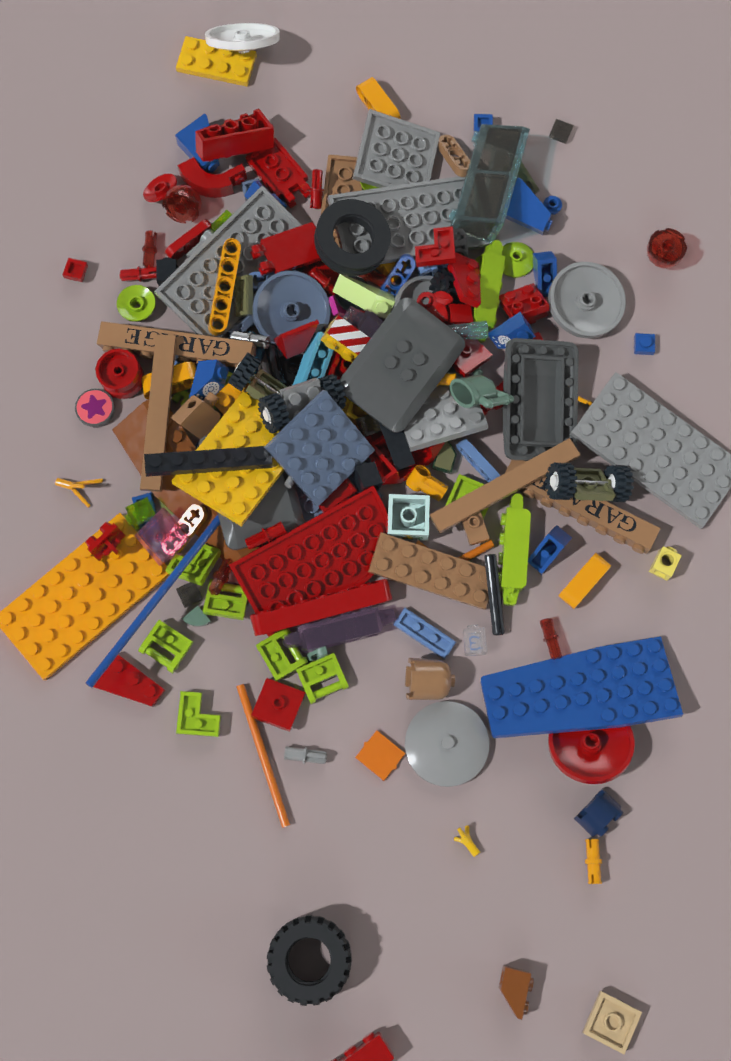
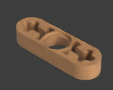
[438,135,472,177]

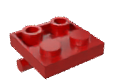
[499,283,550,325]

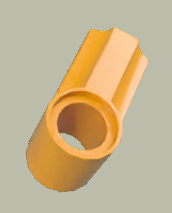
[406,465,449,502]

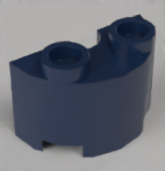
[574,788,624,837]

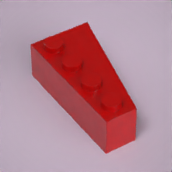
[195,108,274,162]

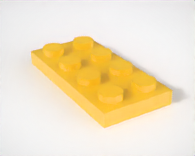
[176,36,257,87]

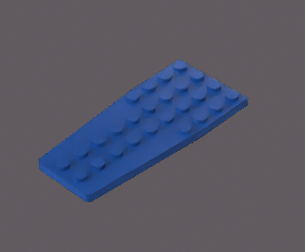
[480,636,683,738]

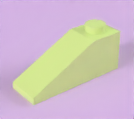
[332,274,395,319]

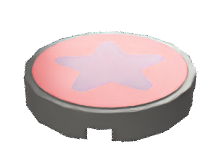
[75,389,115,428]

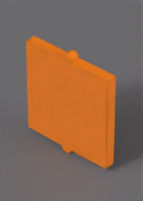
[355,730,405,781]

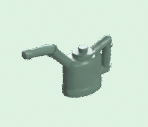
[450,368,514,408]

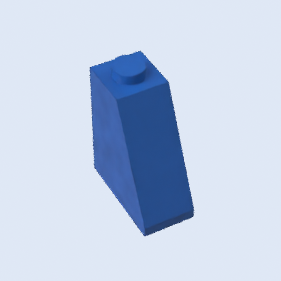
[175,113,220,173]
[501,178,553,235]

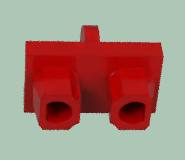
[85,522,126,561]

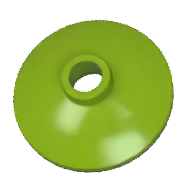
[502,242,533,278]
[116,285,156,322]

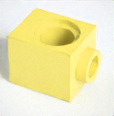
[649,546,682,581]

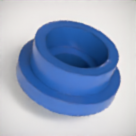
[543,196,562,215]

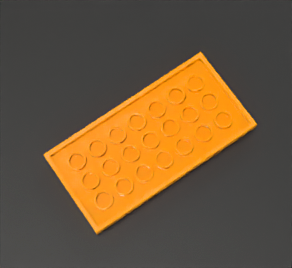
[0,513,169,681]

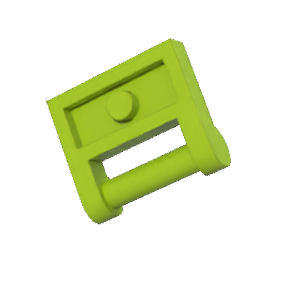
[203,579,248,620]
[138,620,194,674]
[256,628,309,681]
[296,653,349,704]

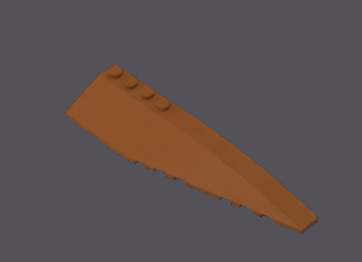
[112,399,259,565]

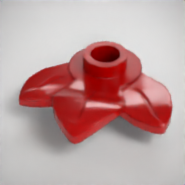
[417,291,454,322]

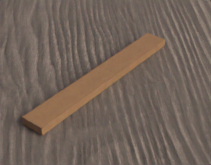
[140,334,177,492]
[430,438,580,533]

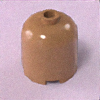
[405,658,455,700]

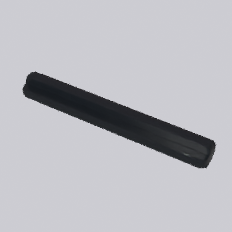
[484,554,505,636]

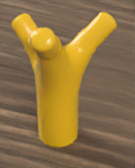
[454,826,480,857]

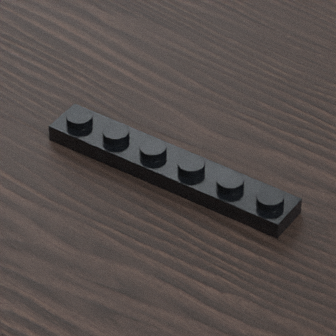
[144,446,273,477]

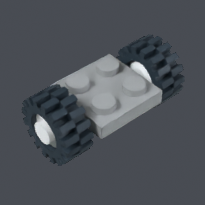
[258,374,346,433]

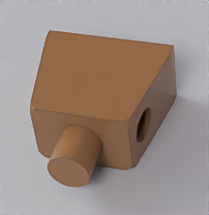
[171,392,221,439]

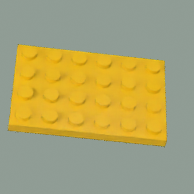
[172,392,284,527]

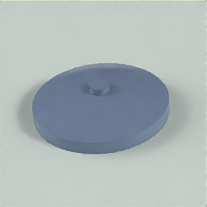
[253,271,330,347]

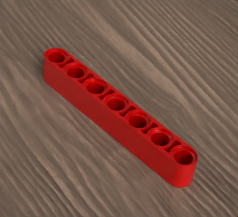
[250,579,393,636]

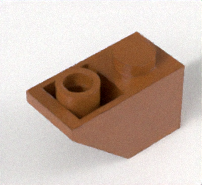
[498,965,534,1020]

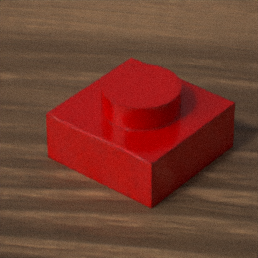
[63,258,88,283]

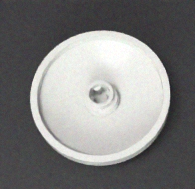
[205,23,280,53]

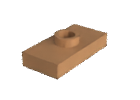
[462,512,490,546]

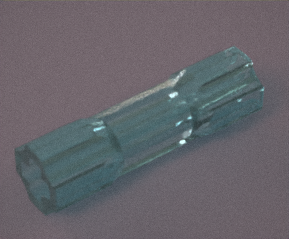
[447,321,489,340]

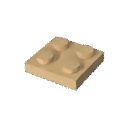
[582,991,642,1055]

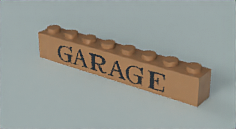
[97,321,257,369]
[505,460,661,554]

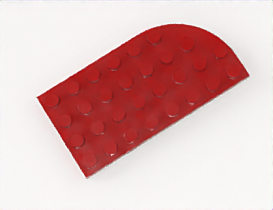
[228,486,388,637]

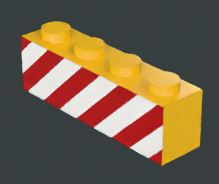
[320,315,371,362]

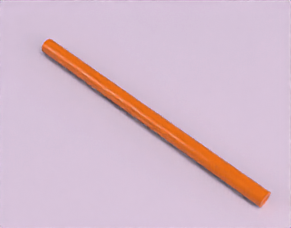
[236,684,290,828]

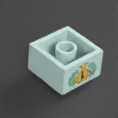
[388,494,430,541]

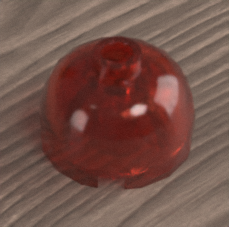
[162,184,202,224]
[647,228,687,268]

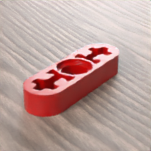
[165,219,215,260]

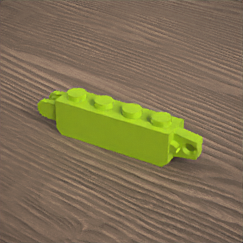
[469,240,505,343]
[498,493,531,606]

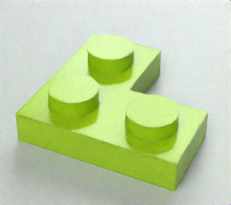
[166,544,221,586]
[176,691,221,737]

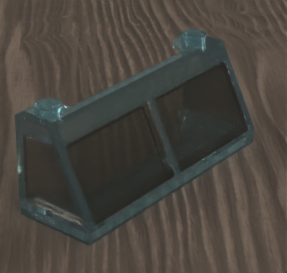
[448,124,530,244]

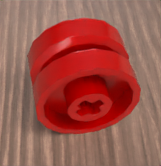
[95,348,145,399]

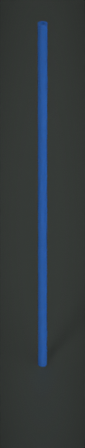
[85,515,220,688]

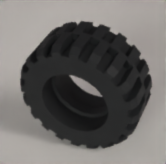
[267,915,352,1006]

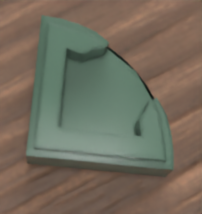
[182,606,211,626]
[306,646,328,663]

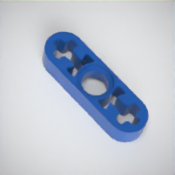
[380,254,416,299]

